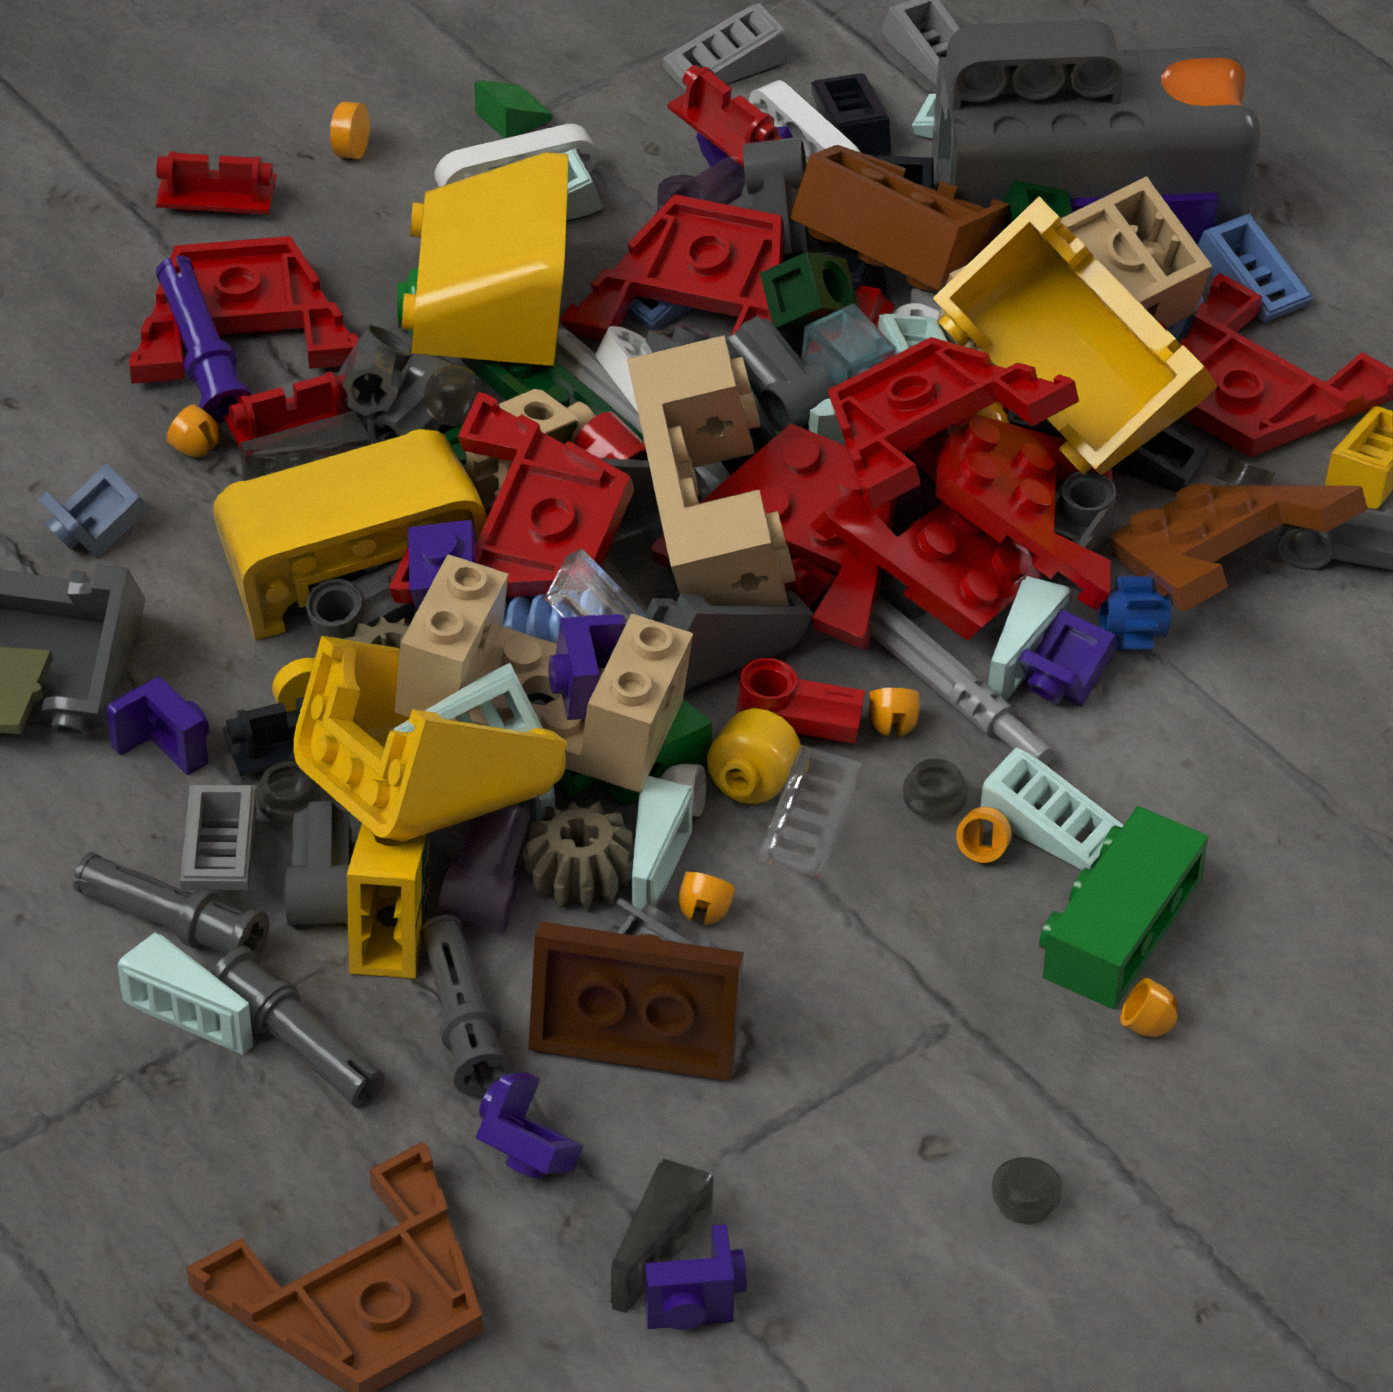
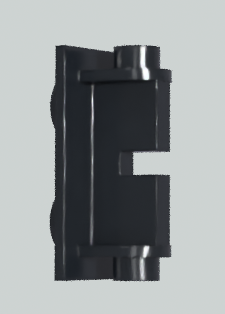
[223,697,304,777]

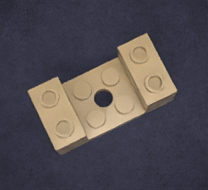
[937,176,1212,403]
[627,335,796,606]
[395,554,693,793]

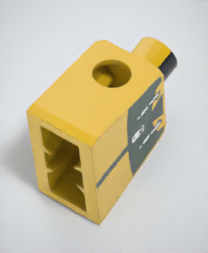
[347,824,430,979]

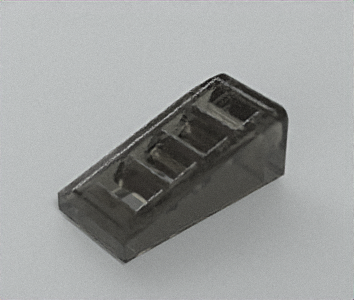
[240,410,371,481]
[610,1158,714,1313]

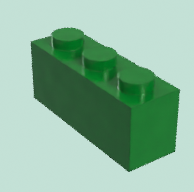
[1039,805,1209,1010]

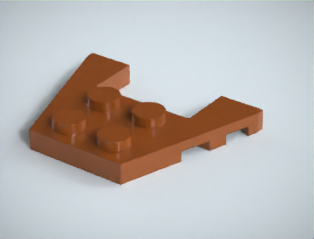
[1108,483,1368,611]
[186,1141,483,1392]

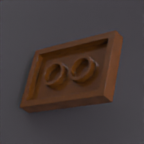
[528,921,744,1081]

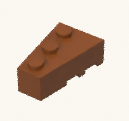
[790,145,1010,291]

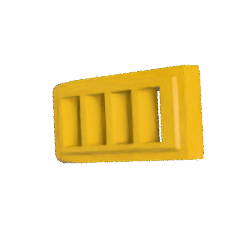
[1325,406,1393,509]

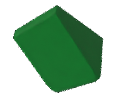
[474,80,552,139]

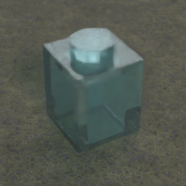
[802,303,896,385]

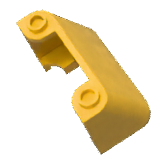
[401,152,568,366]
[933,196,1218,475]
[213,429,487,641]
[293,635,568,841]

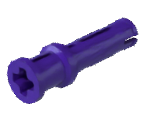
[155,256,252,423]

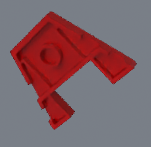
[560,194,785,341]
[129,236,359,384]
[1180,273,1393,457]
[827,337,1080,510]
[389,392,634,604]
[935,415,1112,611]
[650,423,898,650]
[810,432,1043,641]

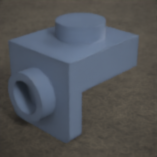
[38,463,150,559]

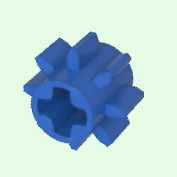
[1098,576,1171,651]

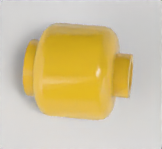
[707,708,801,805]

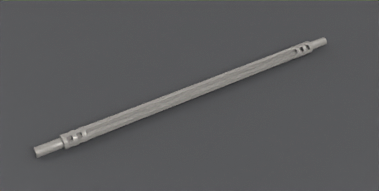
[555,323,1054,765]

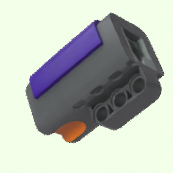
[932,20,1260,245]

